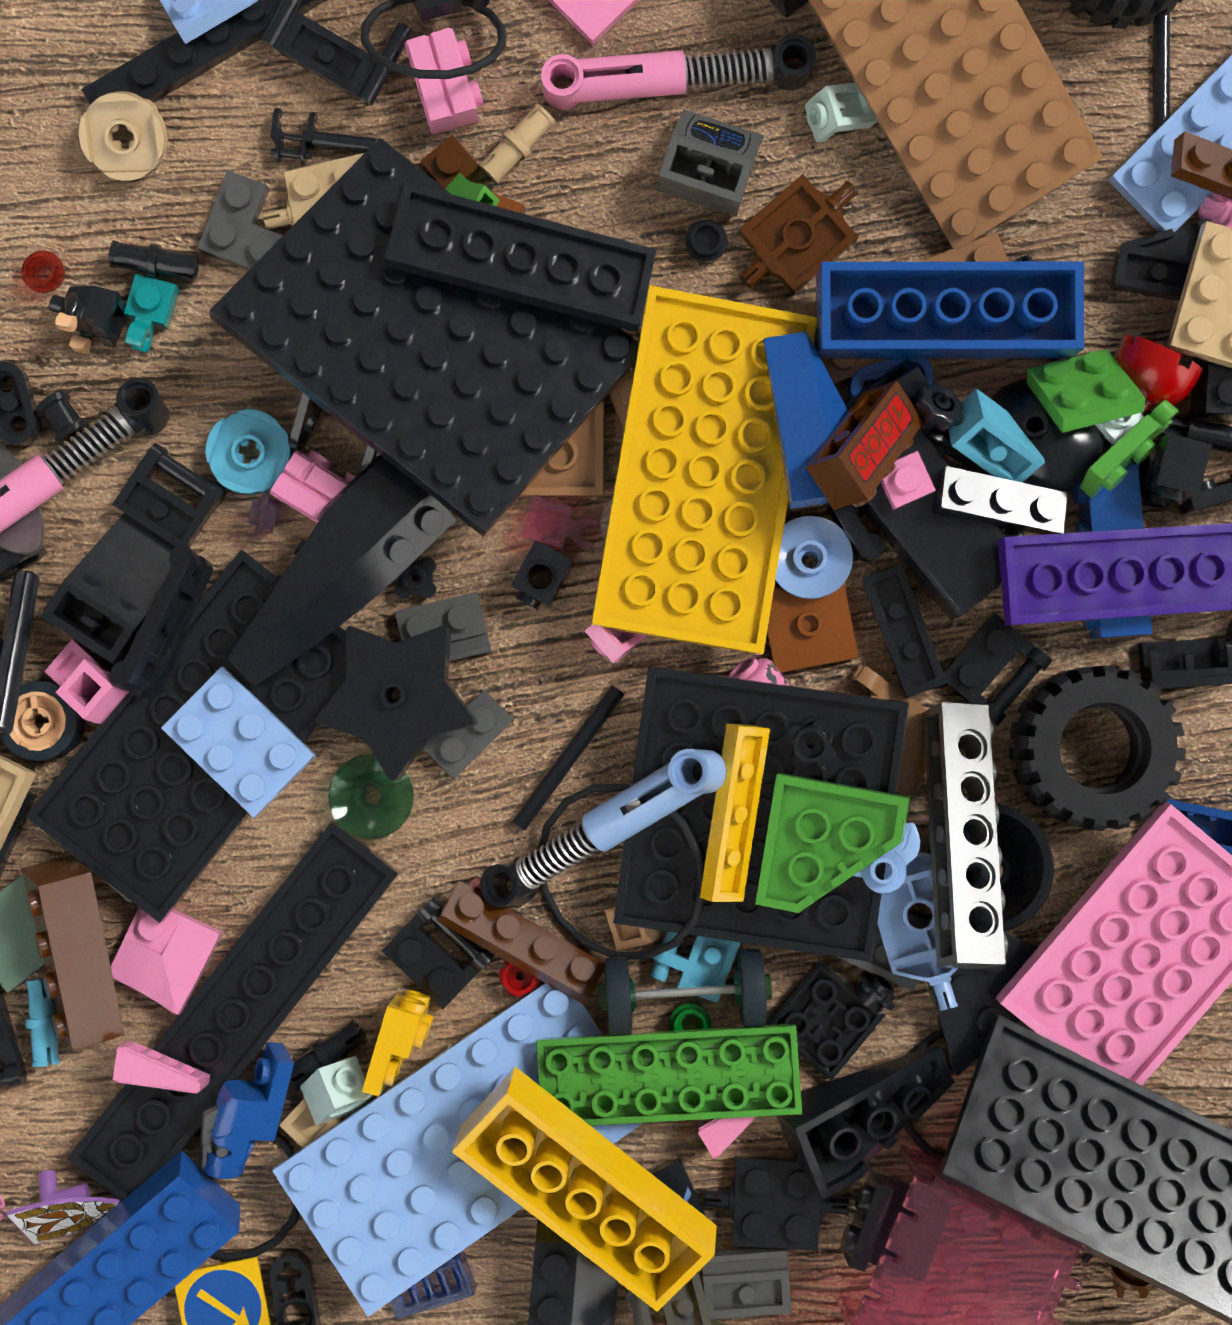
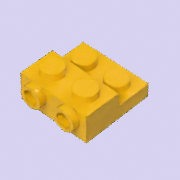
[362,990,434,1097]

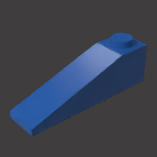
[763,332,877,509]

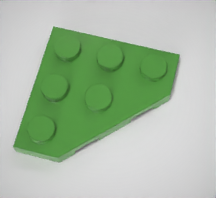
[755,773,911,913]

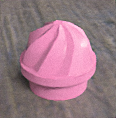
[1198,193,1232,228]

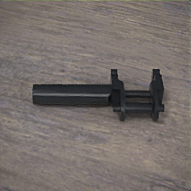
[270,108,378,166]

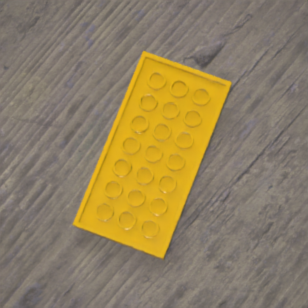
[591,285,817,655]

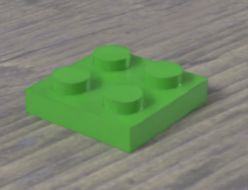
[1026,349,1146,433]

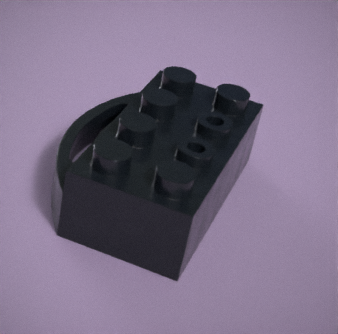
[860,429,1024,620]

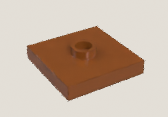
[767,584,859,672]

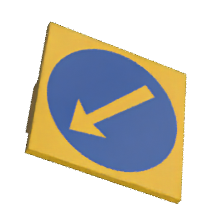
[175,1256,271,1325]

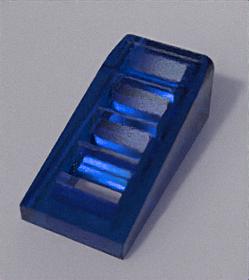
[390,1250,477,1319]

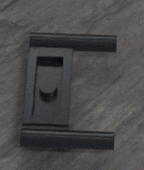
[260,0,413,106]

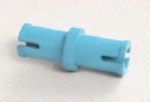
[25,978,60,1067]

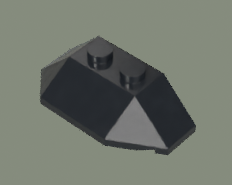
[528,1220,618,1325]

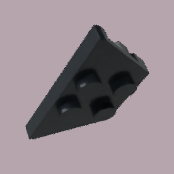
[928,933,1038,1076]

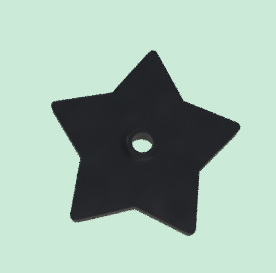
[315,626,478,782]

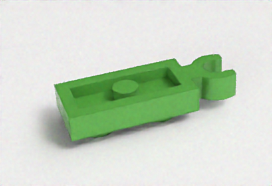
[1080,400,1179,498]

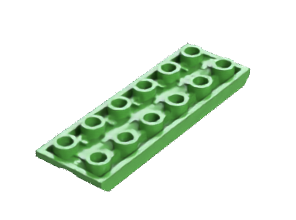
[537,1024,802,1126]

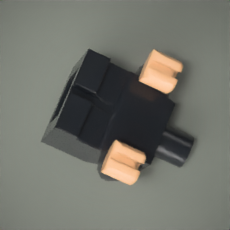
[49,285,127,354]

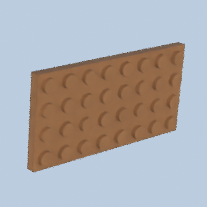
[808,0,1103,250]

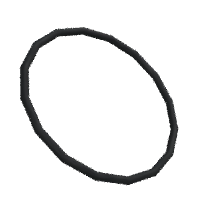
[537,783,705,960]

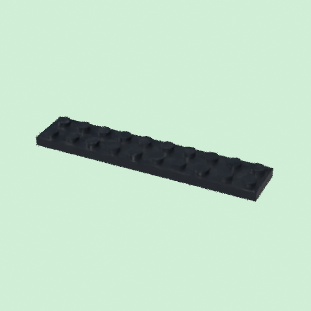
[67,820,400,1201]

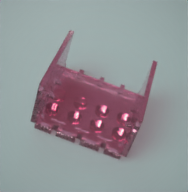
[836,1144,1088,1325]

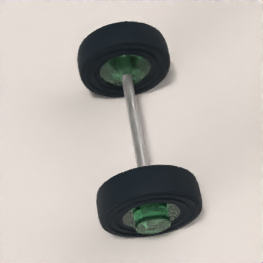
[598,949,772,1036]

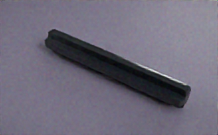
[0,571,40,735]

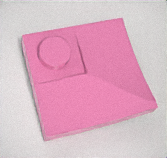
[111,907,223,1015]

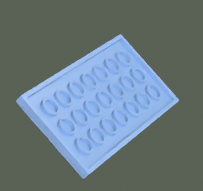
[272,982,643,1317]

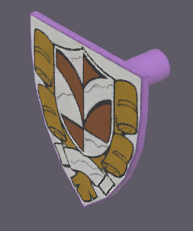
[6,1170,120,1245]

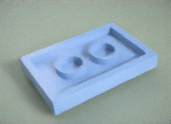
[162,666,317,818]

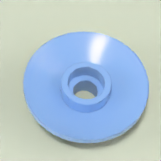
[775,516,853,599]

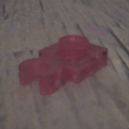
[522,496,600,551]

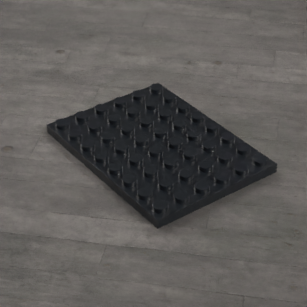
[209,138,639,537]

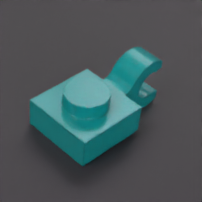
[124,274,180,353]

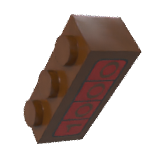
[806,380,924,510]

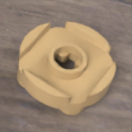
[78,91,168,181]

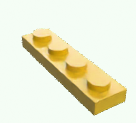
[700,723,770,902]

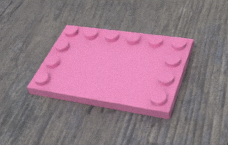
[995,801,1232,1086]

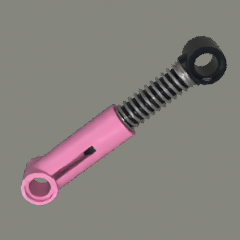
[541,34,816,110]
[0,378,169,533]

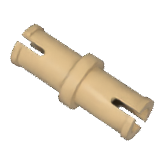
[478,103,556,184]

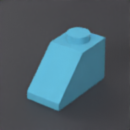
[948,388,1045,482]

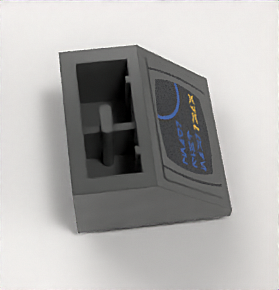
[657,109,763,217]

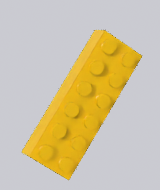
[452,1067,717,1312]

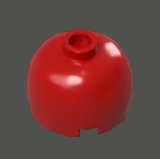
[1114,334,1203,412]

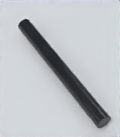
[1153,13,1170,133]
[512,684,625,830]

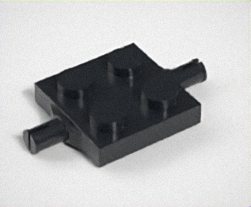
[703,1156,849,1251]

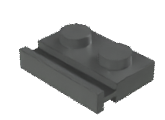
[395,592,492,662]
[702,1248,792,1319]

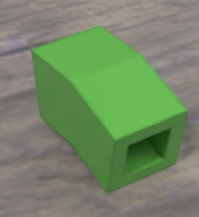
[445,173,500,206]

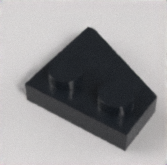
[1110,219,1211,301]

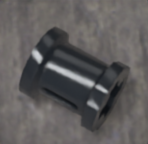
[34,391,90,447]

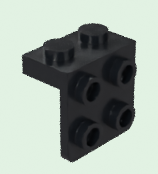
[840,1171,950,1280]

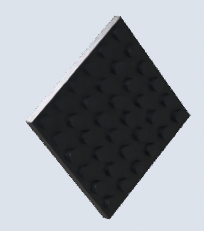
[613,666,909,962]

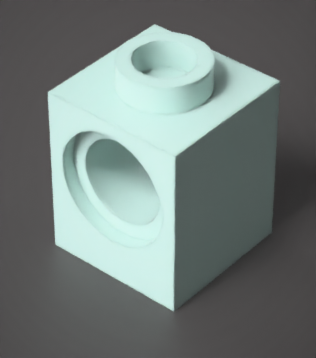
[300,1056,372,1126]

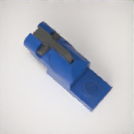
[199,1042,294,1179]

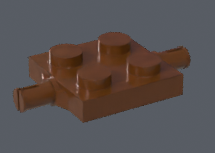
[738,174,859,296]

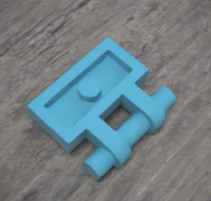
[650,931,741,1003]

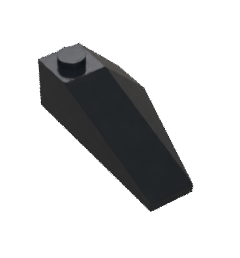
[777,1044,954,1200]

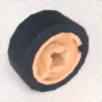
[0,681,86,761]

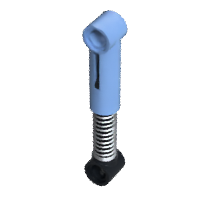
[480,749,726,907]

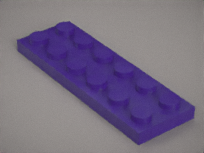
[998,523,1232,626]

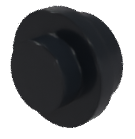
[685,220,728,263]

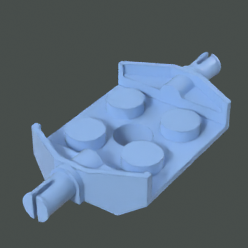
[877,852,958,1011]

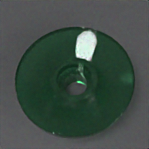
[328,754,414,839]

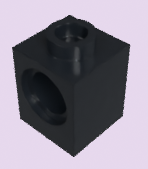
[511,540,574,610]

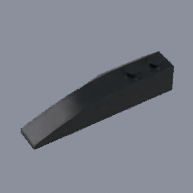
[225,455,456,687]

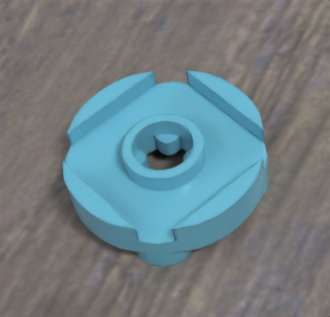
[205,409,293,495]

